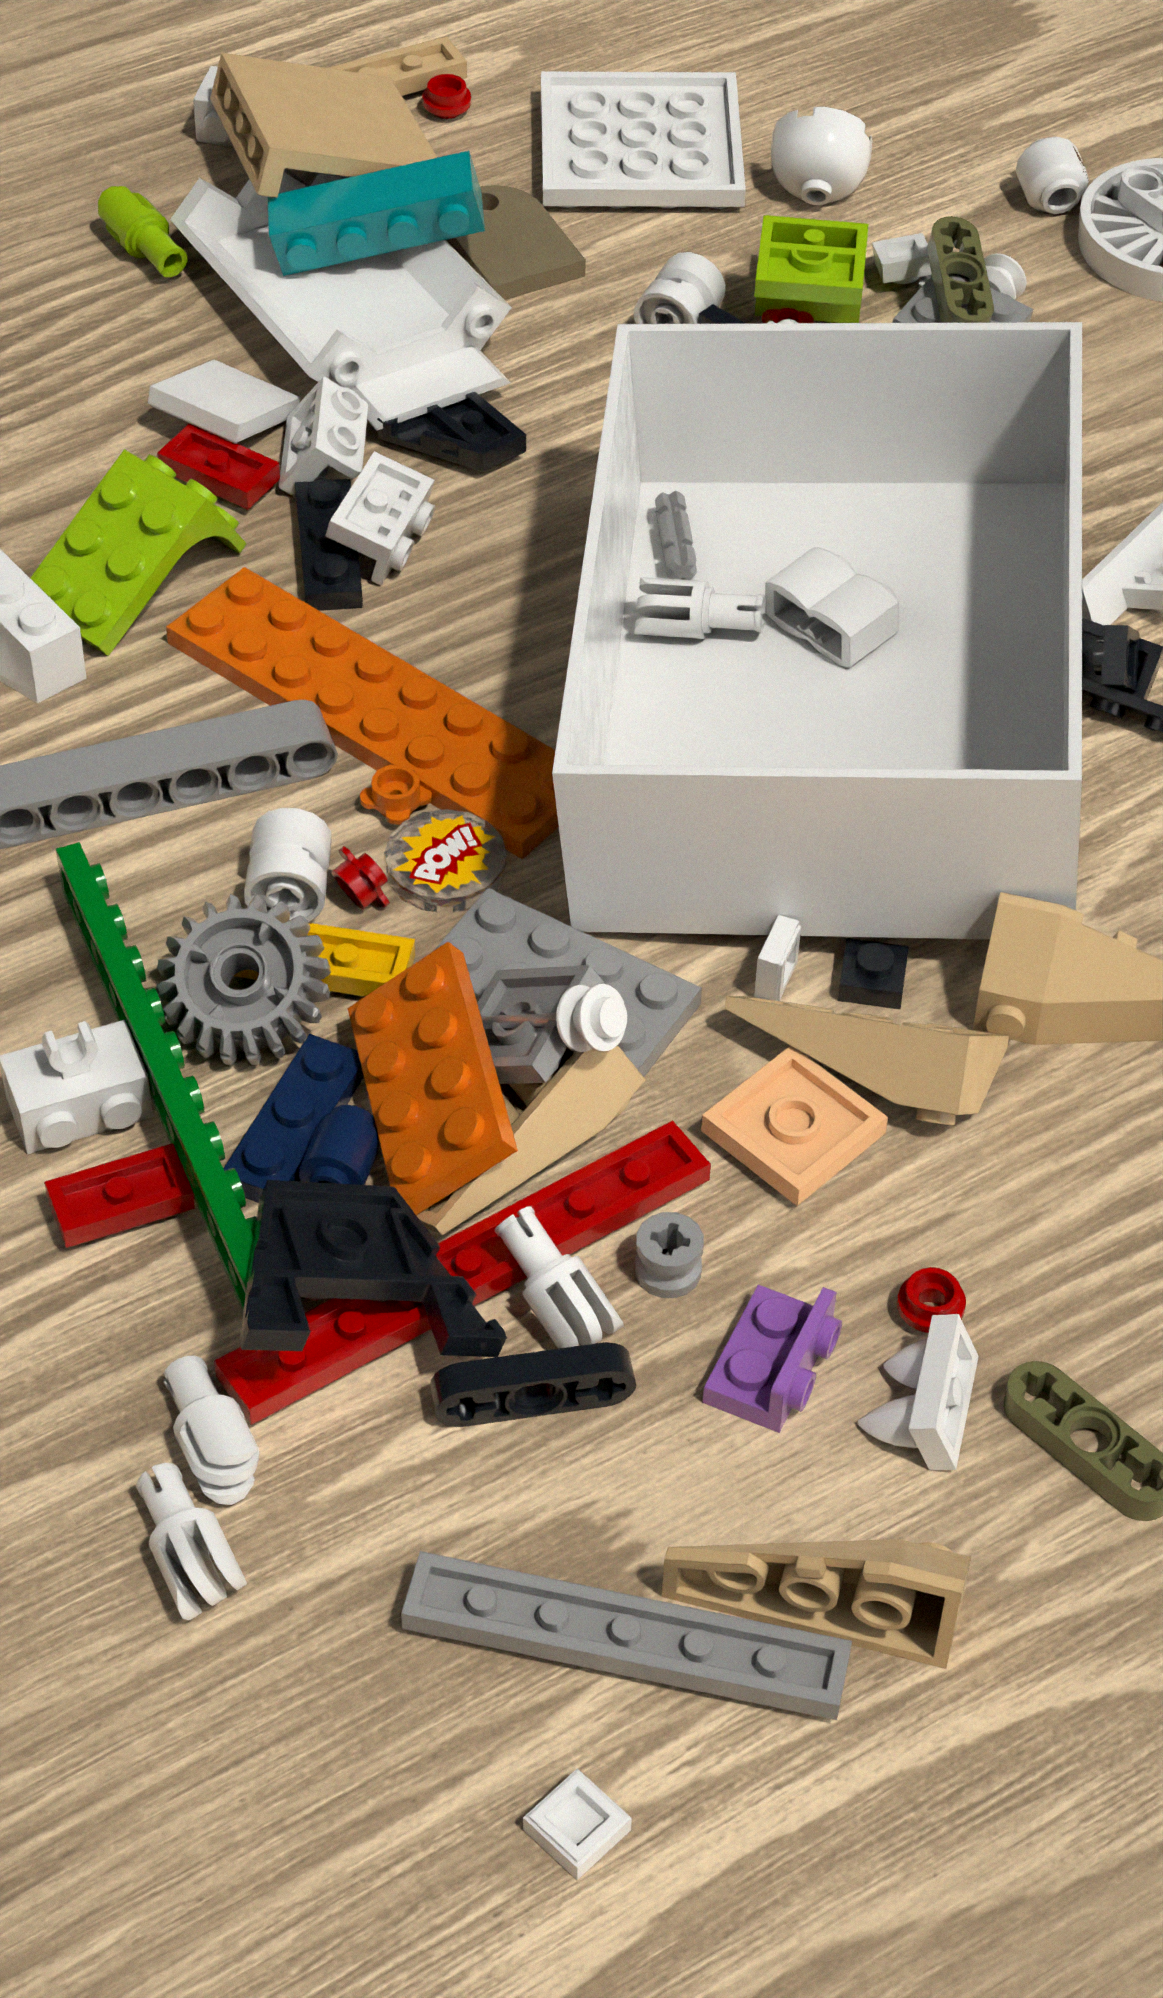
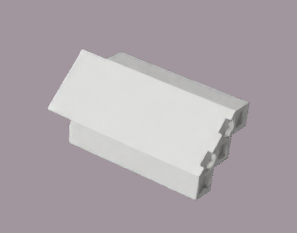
[170,169,512,430]

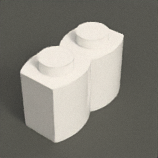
[765,547,899,668]

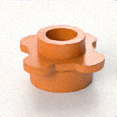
[360,764,432,825]

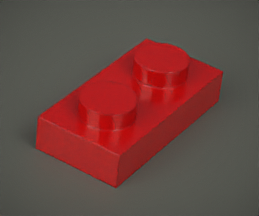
[157,423,280,510]
[44,1143,195,1248]

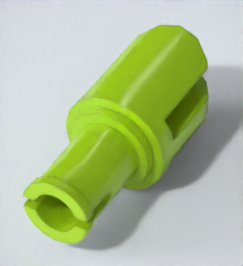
[98,186,187,277]

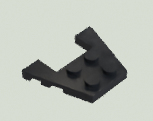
[239,1180,507,1357]

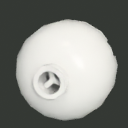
[771,107,873,205]

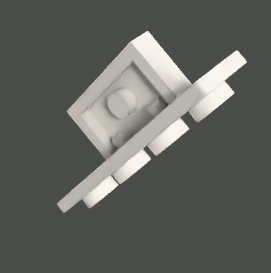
[1082,502,1163,625]

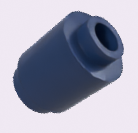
[299,1105,380,1185]

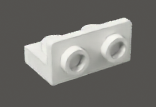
[279,376,368,497]
[326,451,436,585]

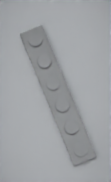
[401,1551,852,1720]

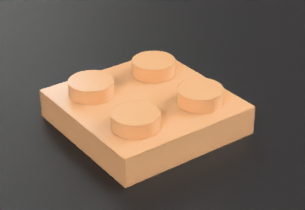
[701,1045,888,1206]

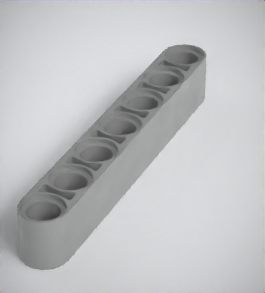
[0,700,338,849]

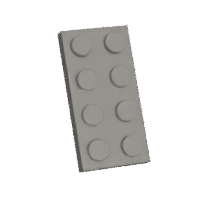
[435,888,702,1077]

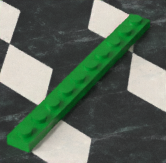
[56,842,257,1312]

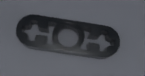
[430,1342,636,1427]

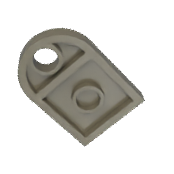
[446,185,586,300]

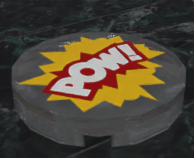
[384,809,507,912]

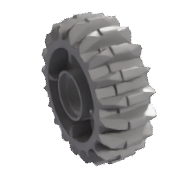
[156,894,331,1066]

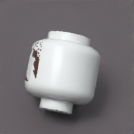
[1016,137,1089,214]

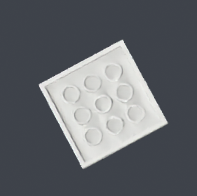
[541,71,746,209]

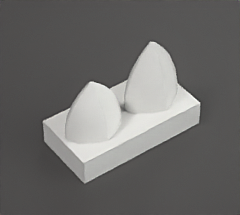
[858,1314,979,1470]

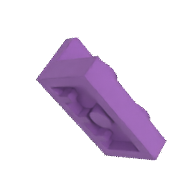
[703,1285,842,1433]

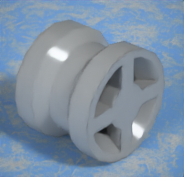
[635,1212,704,1298]

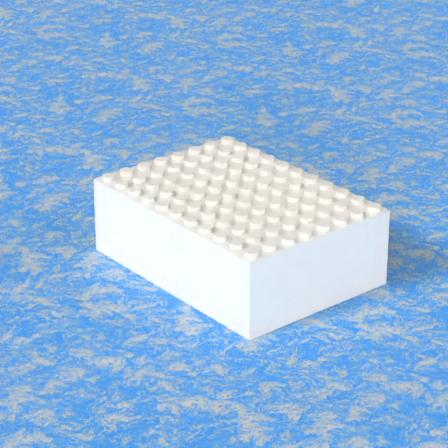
[552,322,1082,939]

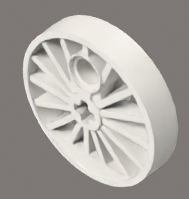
[1078,158,1163,302]

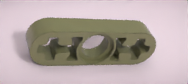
[927,216,994,323]
[1004,1361,1163,1521]

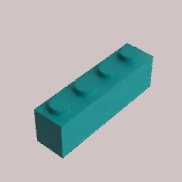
[268,150,485,276]

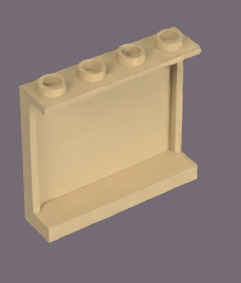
[210,52,437,198]

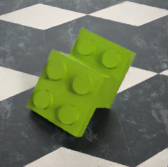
[754,215,869,323]

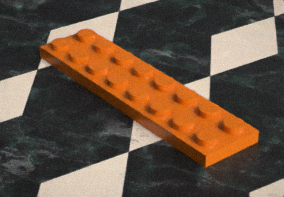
[166,567,559,859]

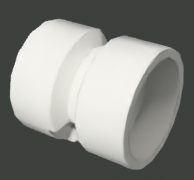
[634,252,726,324]
[244,808,332,922]

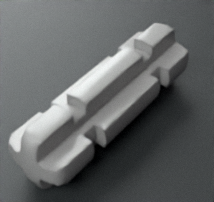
[655,490,697,580]

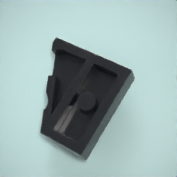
[377,392,526,472]

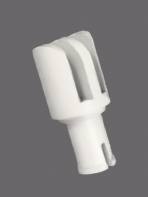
[634,577,766,639]
[494,1206,624,1349]
[163,1356,259,1505]
[136,1463,247,1620]

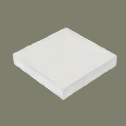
[148,359,301,443]

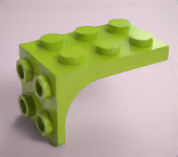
[30,449,247,656]

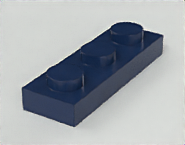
[223,1034,364,1203]

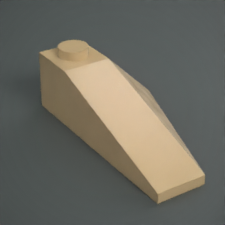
[973,892,1163,1045]
[725,996,1009,1125]
[417,1045,646,1235]
[661,1539,971,1669]

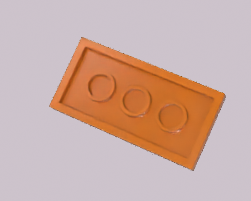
[347,942,518,1215]

